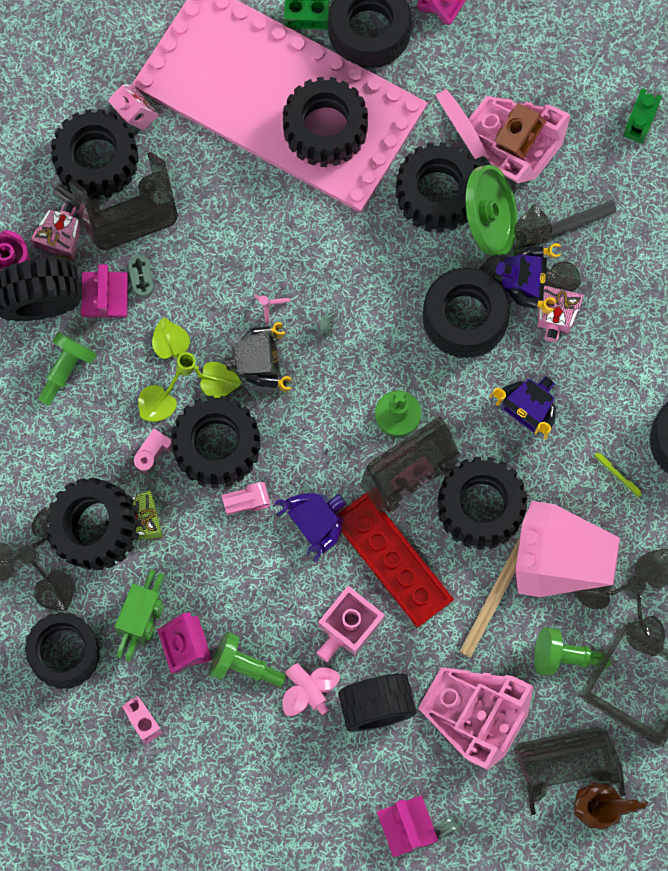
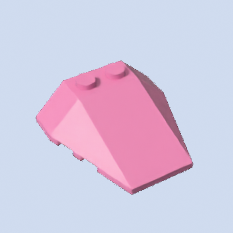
[469,96,570,183]
[515,501,620,597]
[418,667,534,770]

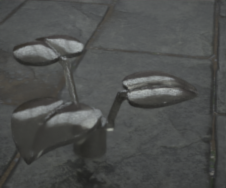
[478,204,581,292]
[0,505,73,611]
[573,549,668,657]

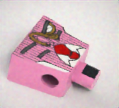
[108,84,159,130]
[31,203,81,260]
[538,286,584,342]

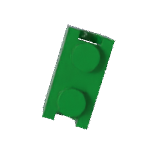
[623,88,662,144]

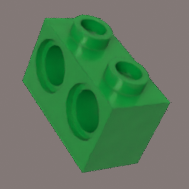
[284,0,329,30]

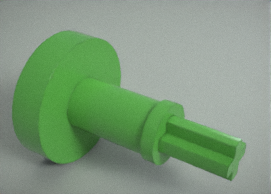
[38,331,98,406]
[375,391,421,438]
[534,627,611,676]
[209,631,286,687]

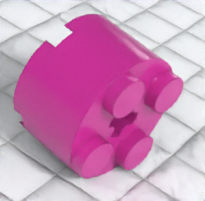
[0,230,30,271]

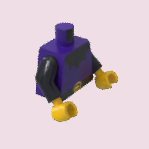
[496,243,561,314]
[489,376,556,440]

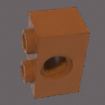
[495,103,546,160]

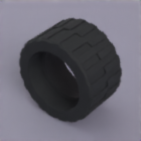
[25,612,100,689]
[338,673,417,732]

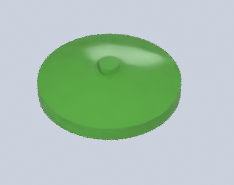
[466,165,517,256]

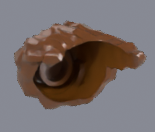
[573,782,648,830]

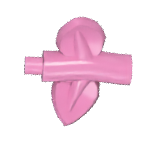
[282,663,340,716]

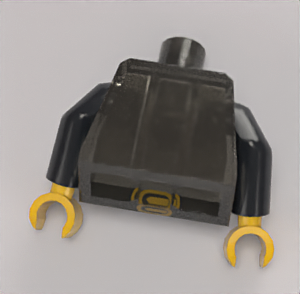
[225,322,292,392]

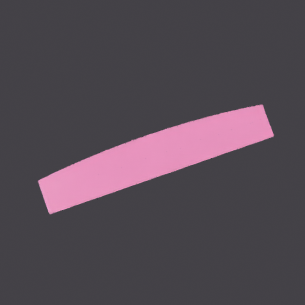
[435,89,487,159]

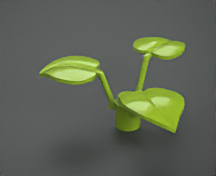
[138,317,241,422]

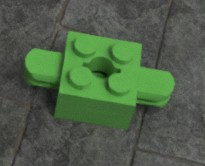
[115,570,165,662]

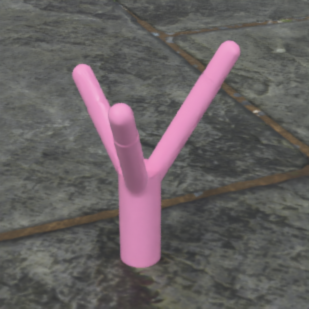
[254,294,291,324]

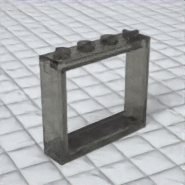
[578,622,668,747]

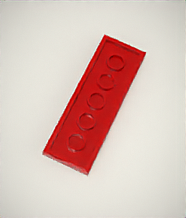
[339,491,454,629]

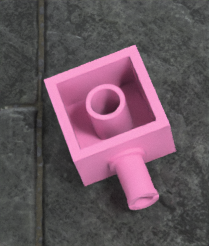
[316,586,385,663]

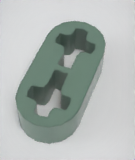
[129,255,154,298]

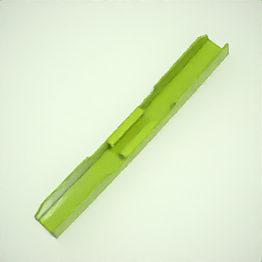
[594,452,642,498]

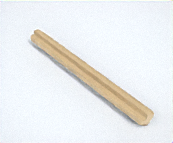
[460,535,521,657]

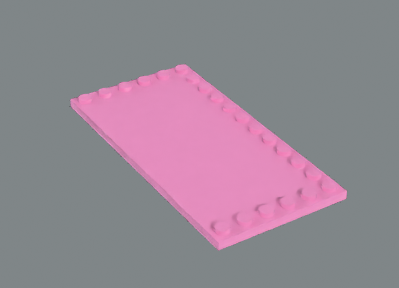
[132,0,428,213]

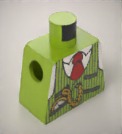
[105,490,163,540]

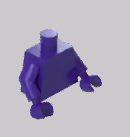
[273,492,347,562]

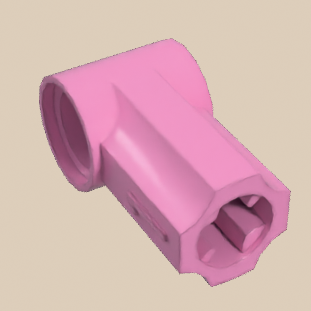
[222,482,271,515]

